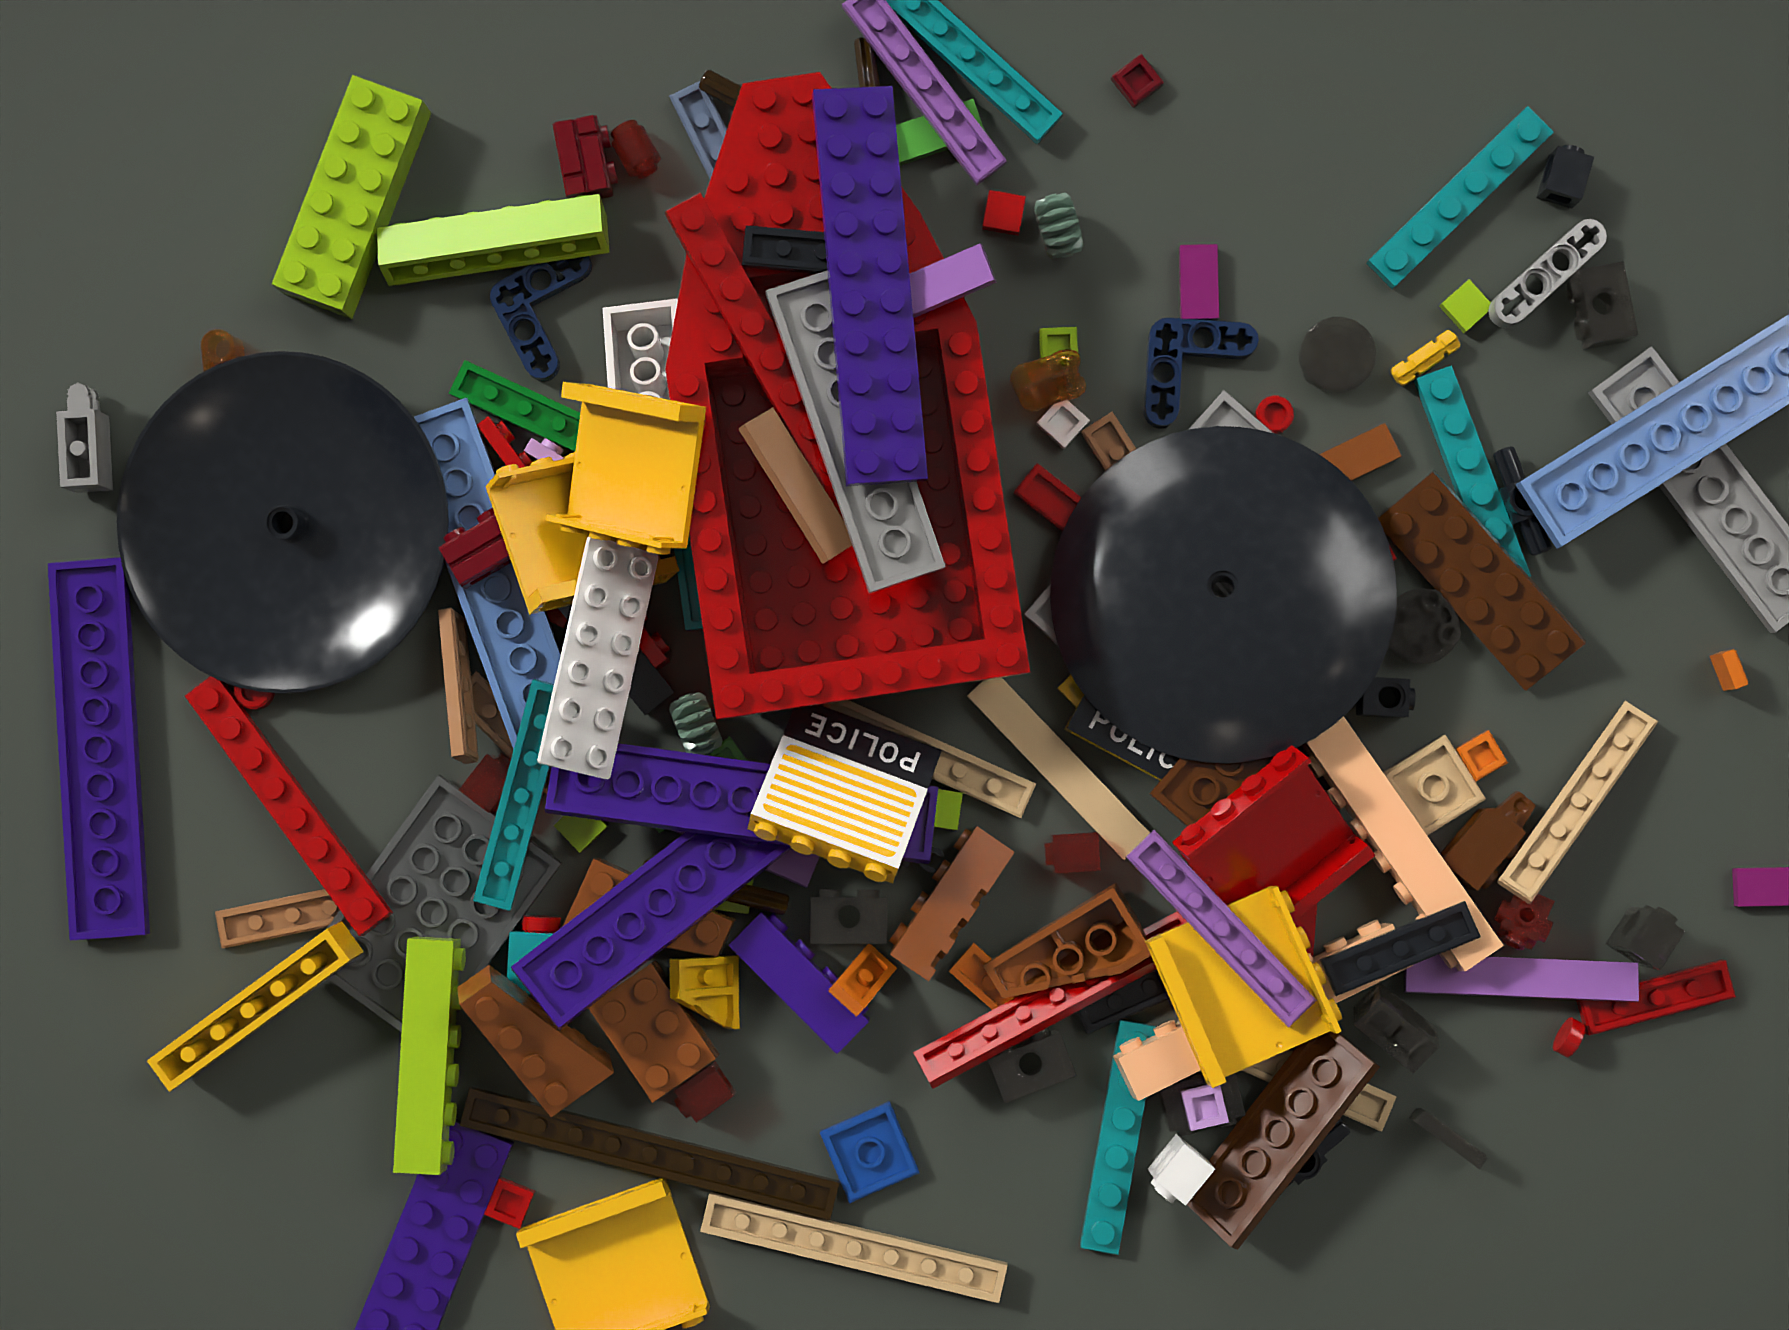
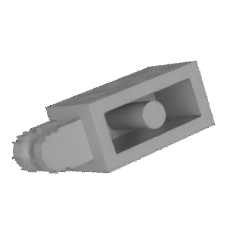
[56,382,113,493]

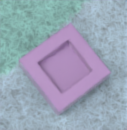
[524,438,565,461]
[1180,1085,1229,1131]

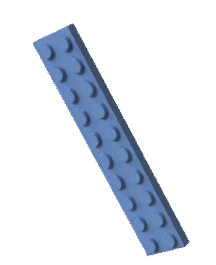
[1515,314,1789,549]
[414,398,561,771]

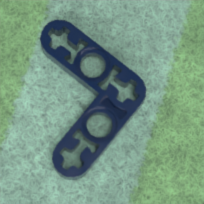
[490,256,592,382]
[1144,318,1259,428]

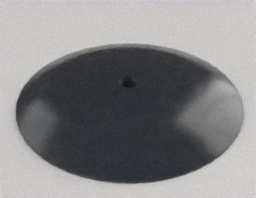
[117,351,449,693]
[1050,426,1397,764]

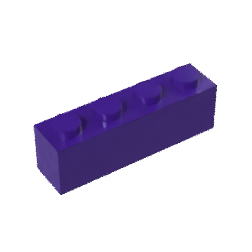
[728,911,870,1054]

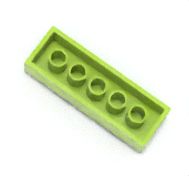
[271,75,431,319]

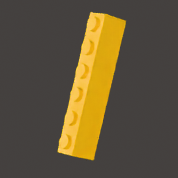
[147,921,364,1092]

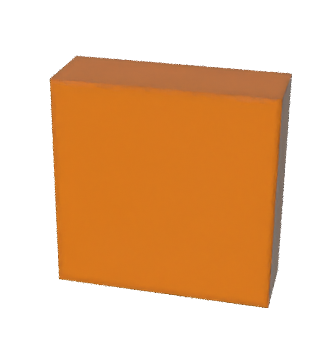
[1710,649,1748,691]
[1455,730,1508,782]

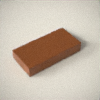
[1320,423,1402,481]

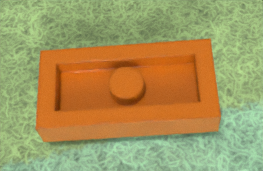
[948,942,1020,1010]
[828,943,897,1017]

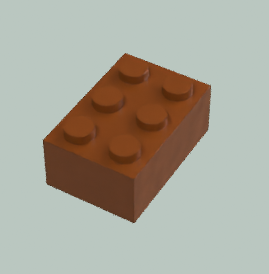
[588,960,719,1103]

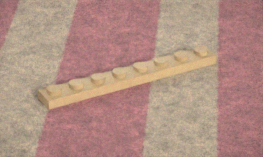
[700,1192,1008,1303]

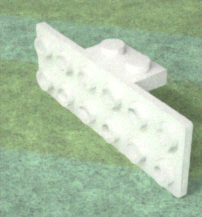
[537,537,659,779]

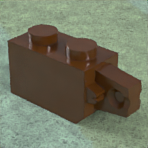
[1440,791,1536,891]

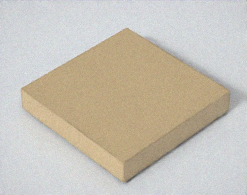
[1383,735,1486,836]

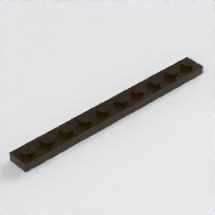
[460,1087,840,1220]

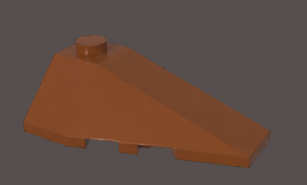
[983,883,1151,998]

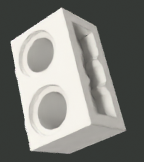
[1148,1134,1215,1206]

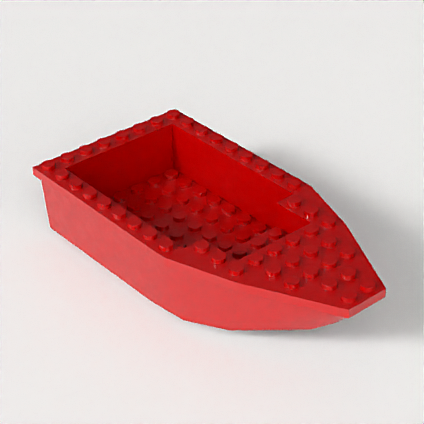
[666,72,1030,720]

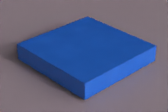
[820,1101,920,1203]

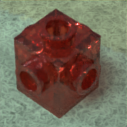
[1494,894,1555,951]

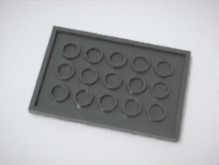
[327,775,562,1032]

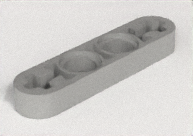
[1488,219,1607,328]

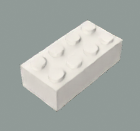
[603,298,678,400]

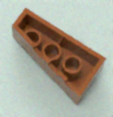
[889,826,1015,982]
[563,858,736,957]
[457,965,614,1117]

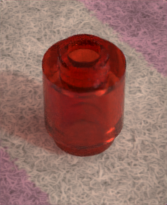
[610,120,661,179]

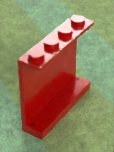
[1172,745,1376,922]

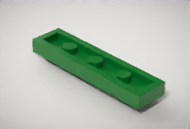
[448,360,580,452]

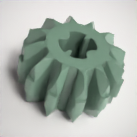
[1034,192,1083,259]
[669,692,722,755]

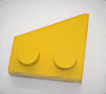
[669,955,740,1029]

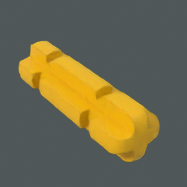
[1391,330,1461,386]

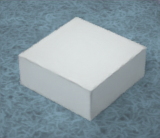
[1036,395,1090,450]

